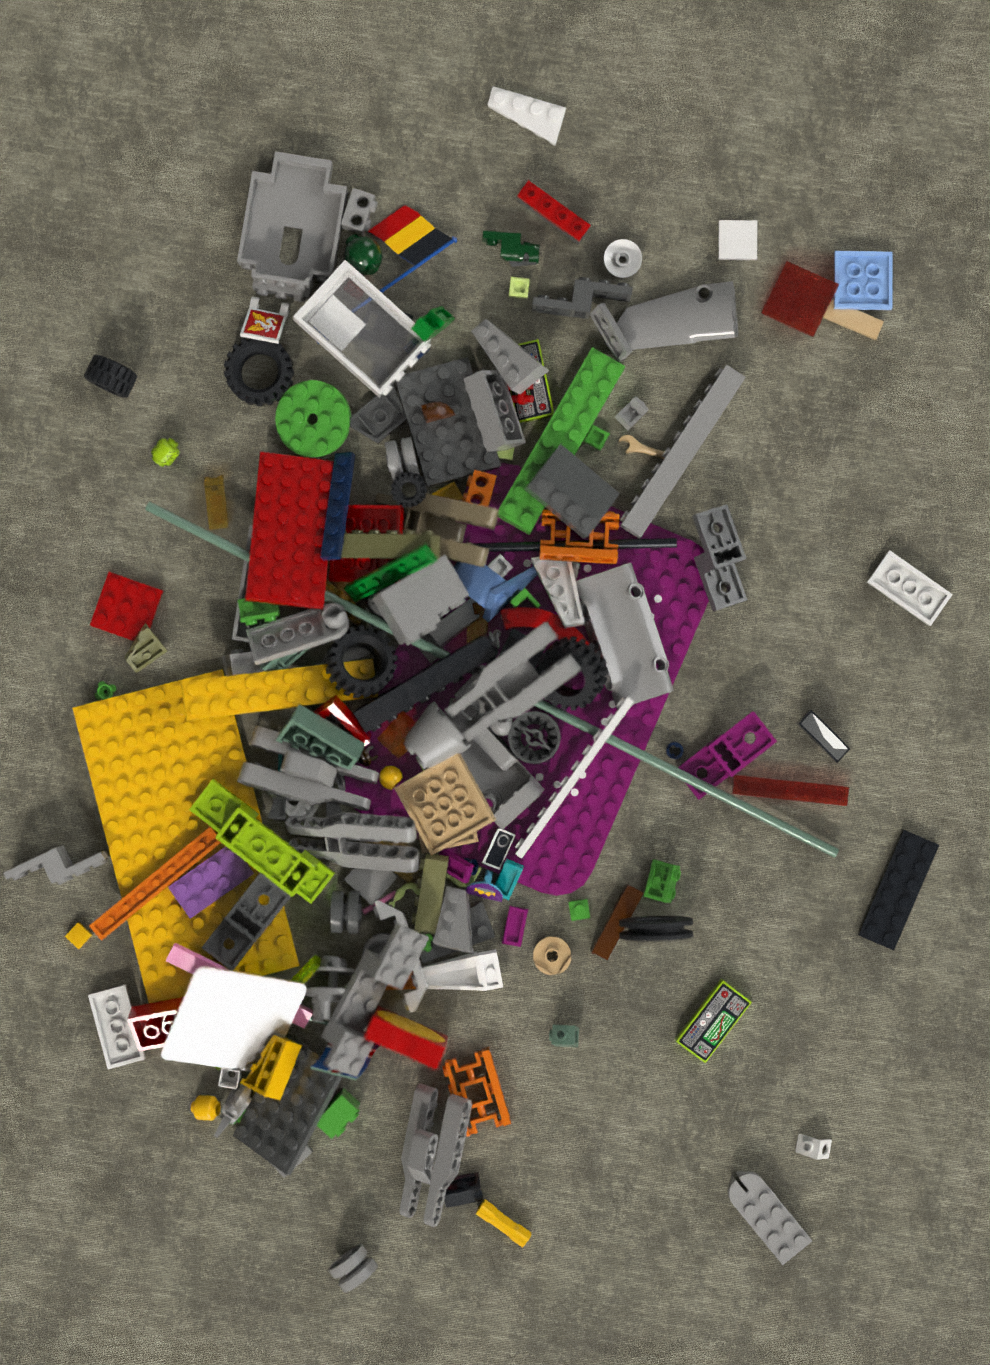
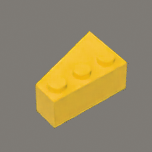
[240,1035,302,1100]

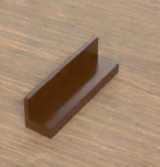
[590,883,644,960]

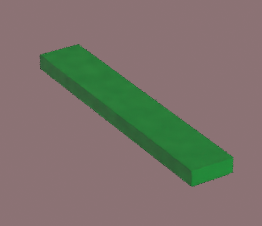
[343,544,438,602]

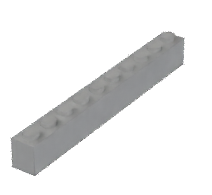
[620,365,746,539]

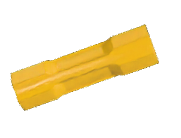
[476,1199,532,1248]

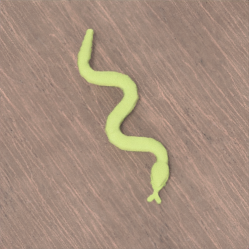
[389,867,482,907]

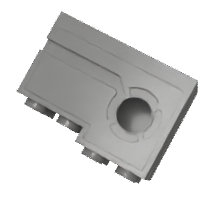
[372,555,469,646]

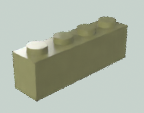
[411,853,449,935]

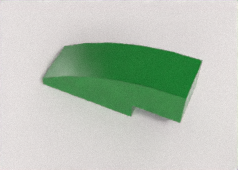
[411,306,456,342]

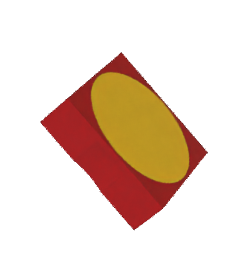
[364,1006,448,1070]

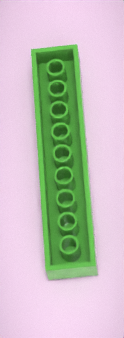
[498,347,626,535]

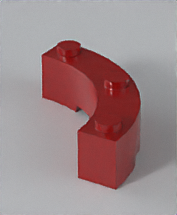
[500,607,589,645]

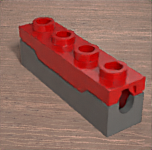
[517,180,591,246]

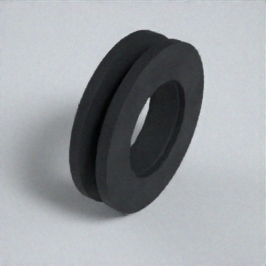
[619,916,693,941]

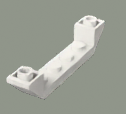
[373,900,428,1013]

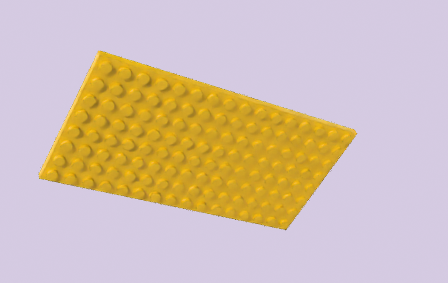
[72,669,300,1003]

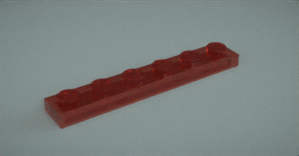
[732,775,849,806]

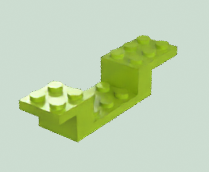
[189,779,335,904]

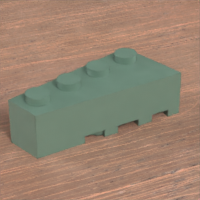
[275,704,365,770]

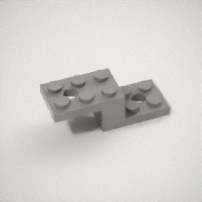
[4,845,111,885]

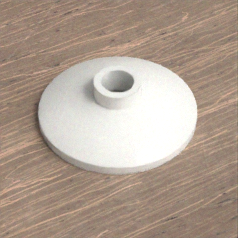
[604,239,642,278]

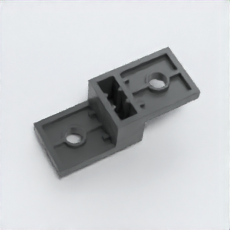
[532,277,633,319]
[692,504,748,612]
[202,872,291,971]

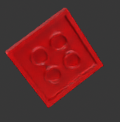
[89,572,164,641]

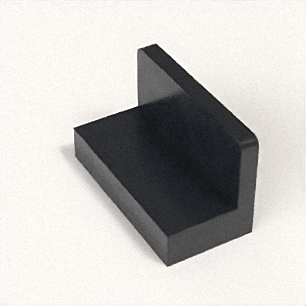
[444,1172,484,1208]

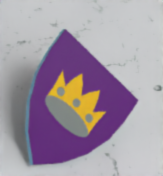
[465,870,503,902]

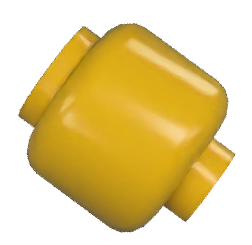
[191,1095,221,1121]

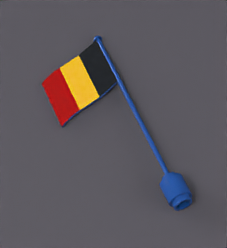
[314,205,457,344]

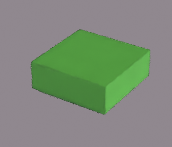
[584,425,610,451]

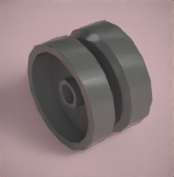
[331,891,362,934]

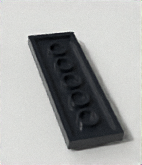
[858,829,939,951]

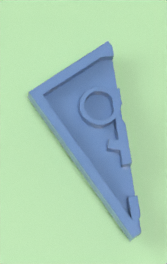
[483,566,538,622]

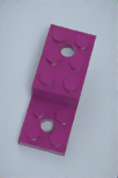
[677,711,777,800]

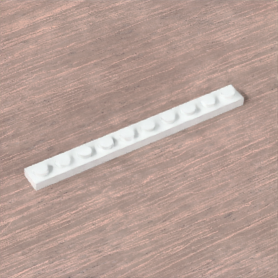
[515,696,634,858]

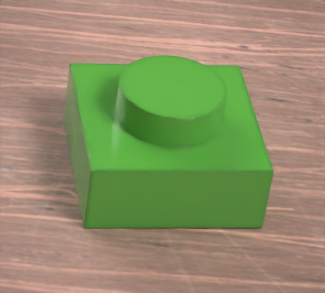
[568,898,590,921]

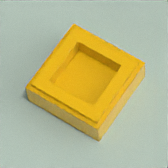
[65,922,93,949]

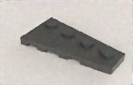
[420,901,495,963]

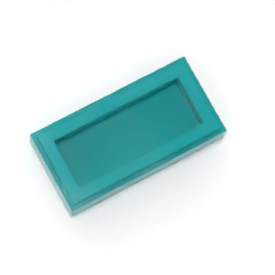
[495,858,524,900]

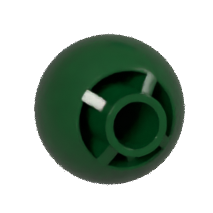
[344,234,382,275]

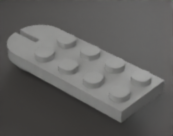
[246,603,349,665]
[728,1171,812,1265]

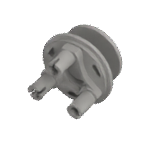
[306,956,356,1022]

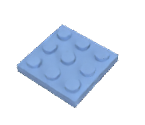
[834,251,893,310]

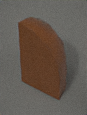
[421,401,456,423]

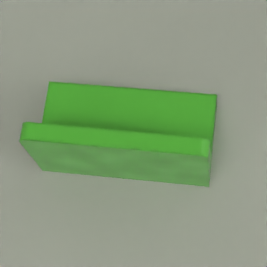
[510,588,541,609]

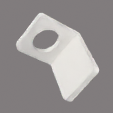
[796,1134,832,1160]

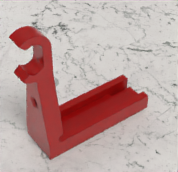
[314,695,372,746]

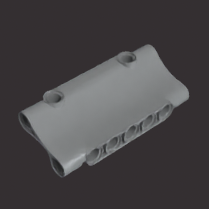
[576,563,674,710]

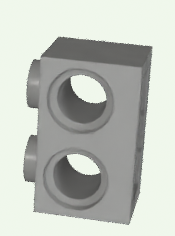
[341,188,378,236]

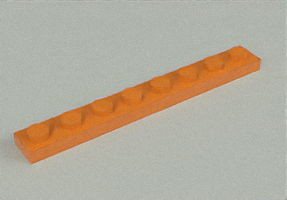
[89,826,221,941]

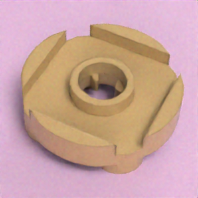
[533,936,571,975]

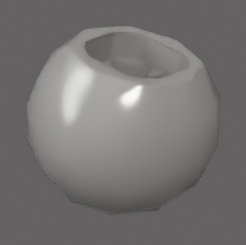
[490,718,513,736]

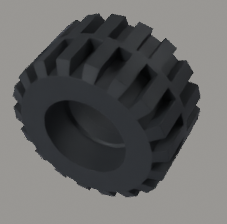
[84,355,138,398]

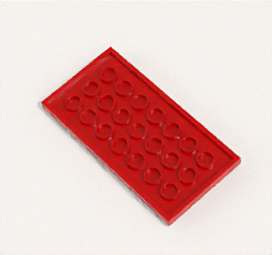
[245,451,334,609]

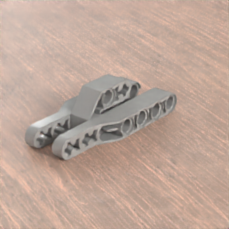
[444,622,582,742]
[237,726,379,811]
[285,812,420,873]
[399,1083,472,1227]

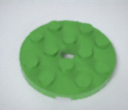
[275,380,351,458]

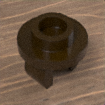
[358,746,378,766]

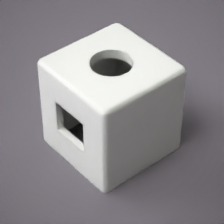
[218,1067,242,1090]

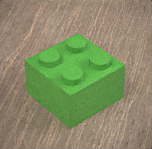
[317,1087,360,1139]

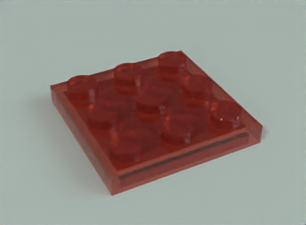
[761,261,839,338]

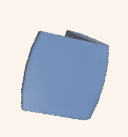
[453,561,507,608]

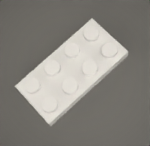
[867,550,953,626]
[88,984,146,1069]

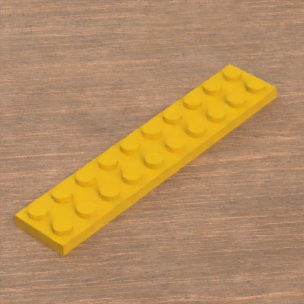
[181,659,378,721]

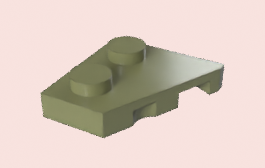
[124,624,168,673]

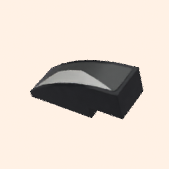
[796,710,850,763]

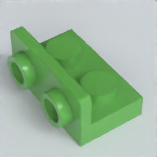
[238,599,280,626]
[644,859,681,903]

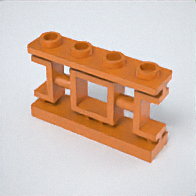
[540,509,620,564]
[442,1047,511,1137]

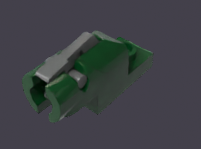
[482,230,540,267]

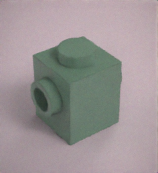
[549,1025,579,1048]

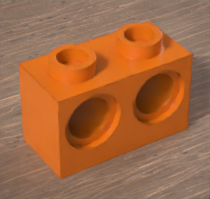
[462,470,497,507]

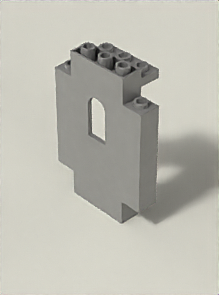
[237,151,348,302]

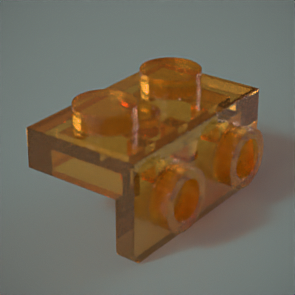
[377,711,416,758]

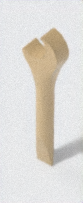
[619,435,665,459]

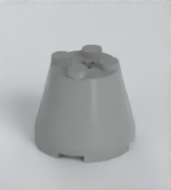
[404,701,471,769]

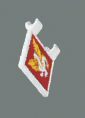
[240,296,289,344]

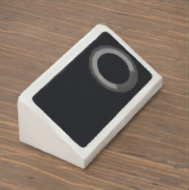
[482,827,516,870]

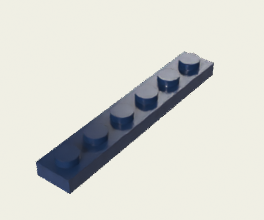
[320,452,356,560]

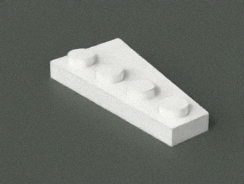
[488,86,566,146]
[531,557,584,628]

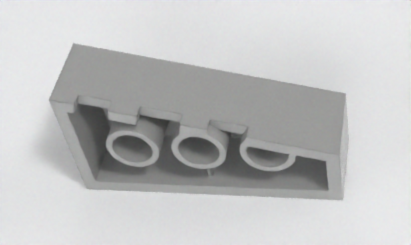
[471,319,549,394]

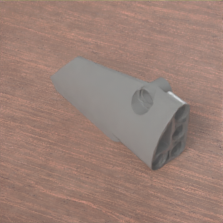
[605,281,738,350]
[447,698,545,830]

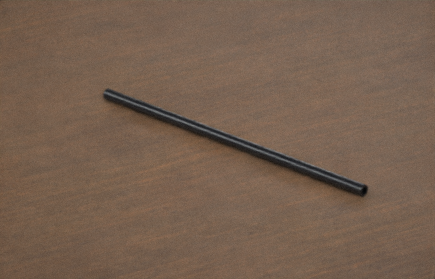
[466,538,677,552]

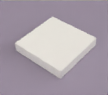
[718,220,757,260]

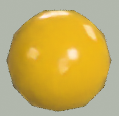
[379,766,403,790]

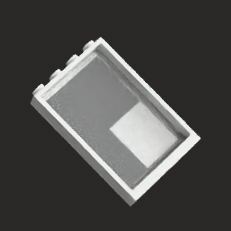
[293,260,432,398]

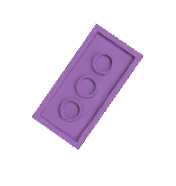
[168,846,254,918]

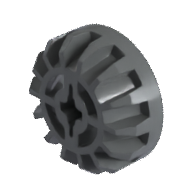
[508,711,561,764]

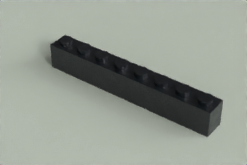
[354,632,499,732]

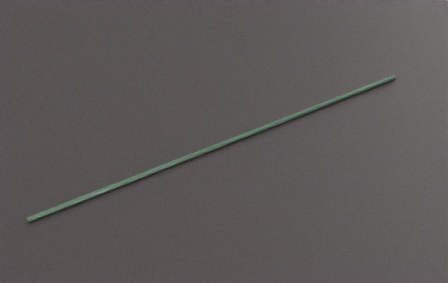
[145,501,839,858]

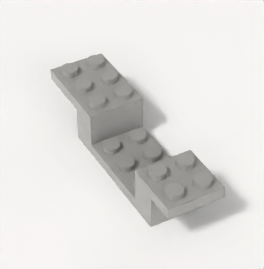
[321,923,429,1077]

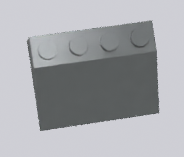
[524,444,620,538]

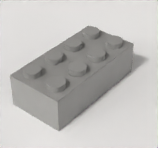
[464,370,526,452]

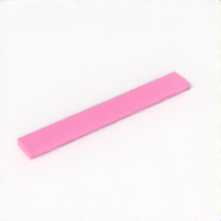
[166,943,313,1028]

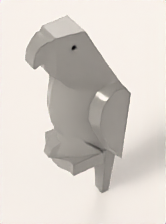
[214,1084,252,1138]

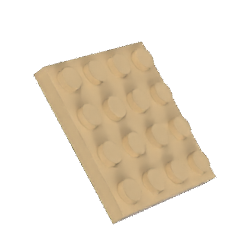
[394,754,496,856]

